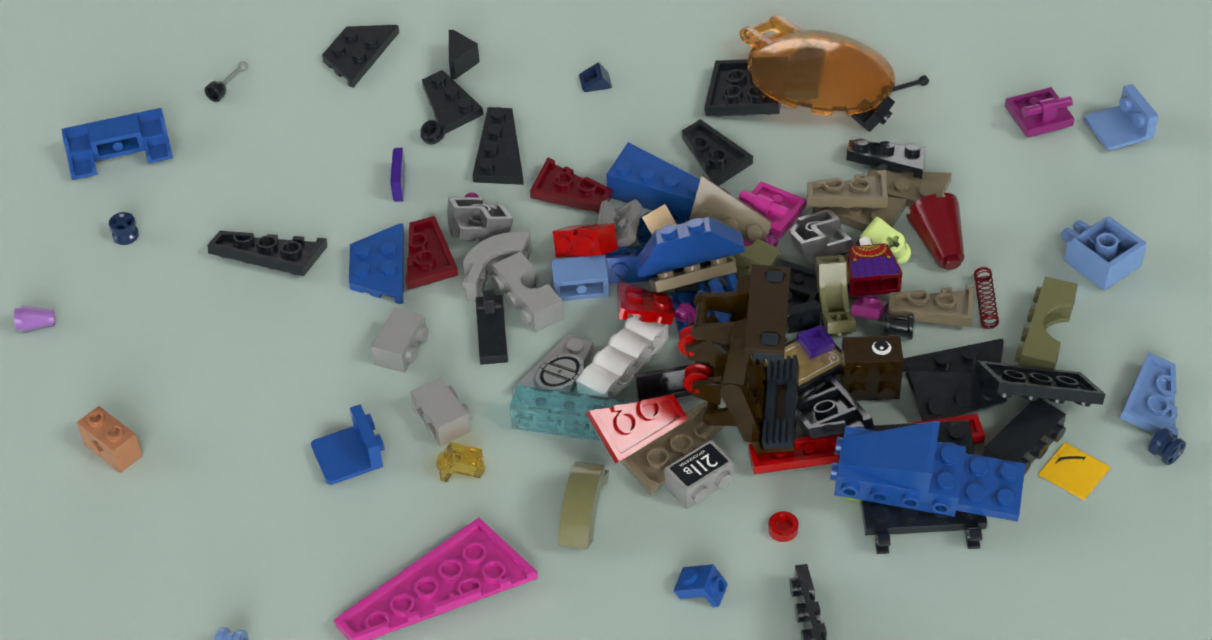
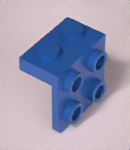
[311,404,385,485]

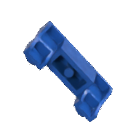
[61,108,173,180]

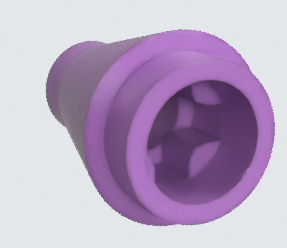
[14,305,55,332]

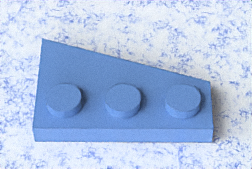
[1120,352,1178,438]

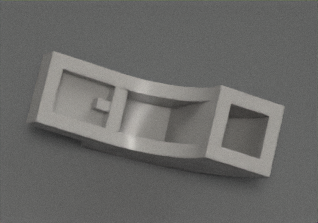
[463,232,531,302]

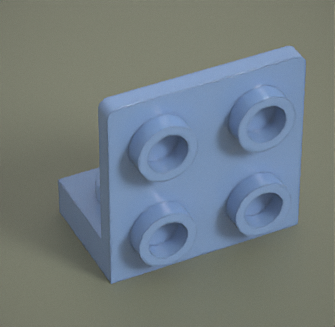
[1084,84,1158,151]

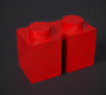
[552,223,618,258]

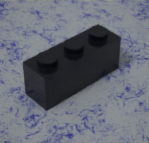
[983,398,1066,475]

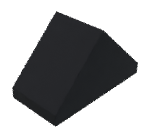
[449,30,480,79]

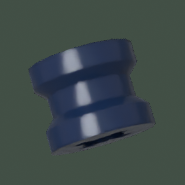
[109,212,139,245]
[1148,428,1186,465]

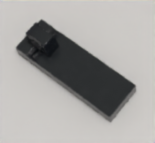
[475,289,508,365]
[634,364,692,402]

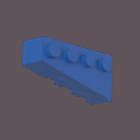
[606,142,700,221]

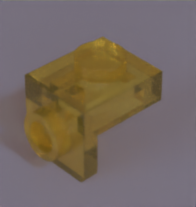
[436,442,485,482]

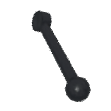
[880,75,929,96]

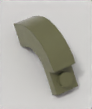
[815,255,856,336]
[558,461,609,549]

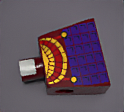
[848,237,903,297]

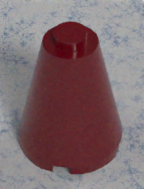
[906,193,964,270]

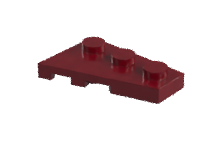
[530,157,612,213]
[406,216,458,290]

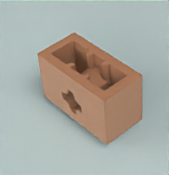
[76,406,143,473]

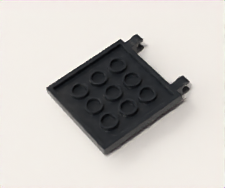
[860,420,987,554]

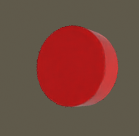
[768,511,799,542]

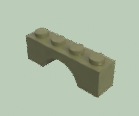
[1015,277,1078,369]

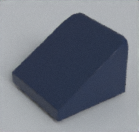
[579,62,612,92]

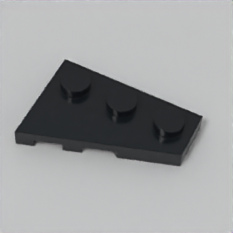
[682,119,753,186]

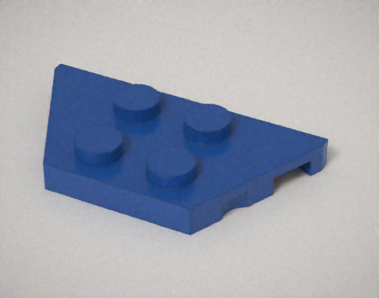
[349,223,404,304]

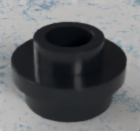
[421,120,445,144]

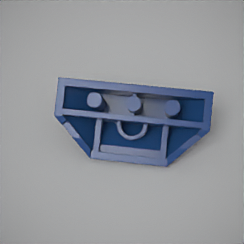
[636,217,745,278]

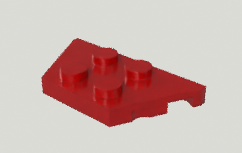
[617,280,675,325]

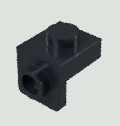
[851,96,895,132]
[786,300,821,334]

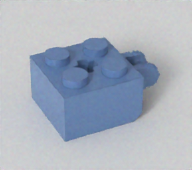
[1061,216,1147,291]

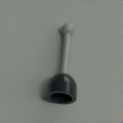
[204,61,248,102]

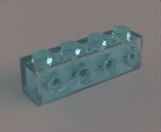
[510,385,629,441]

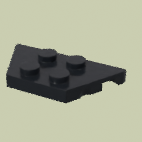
[322,25,399,88]
[903,338,1004,373]
[796,374,875,439]

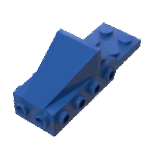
[830,421,1026,522]

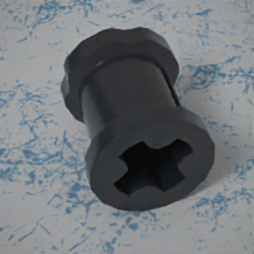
[884,314,914,340]

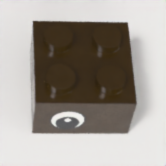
[840,335,904,401]

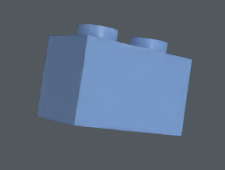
[551,254,609,301]

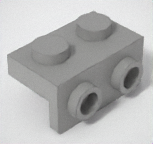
[597,199,642,247]

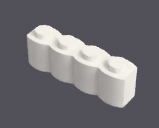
[576,316,669,408]

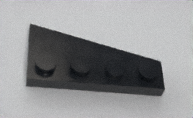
[207,231,327,276]

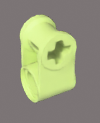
[858,217,911,264]

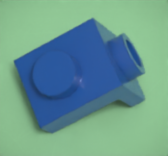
[674,564,728,607]

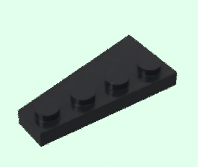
[472,107,524,185]
[789,564,827,640]

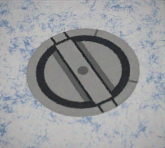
[536,353,584,390]

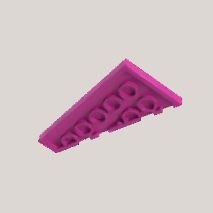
[334,518,538,640]

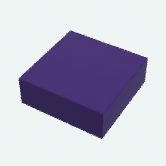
[796,325,835,359]

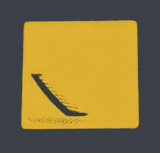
[1038,443,1111,500]

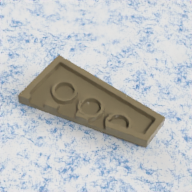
[620,401,725,495]

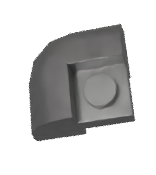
[447,197,513,242]
[789,209,853,265]

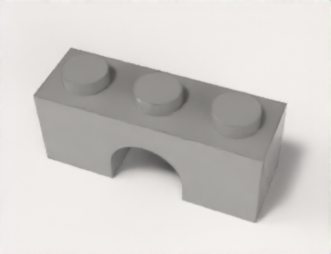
[492,251,564,332]

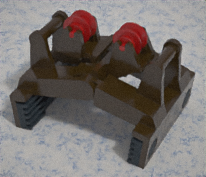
[678,264,800,454]

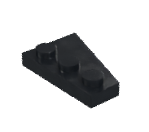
[422,70,483,134]
[846,139,926,179]
[906,371,1008,421]

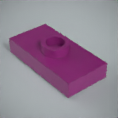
[851,295,888,320]

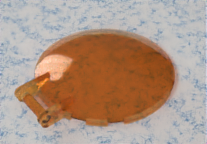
[740,15,895,115]

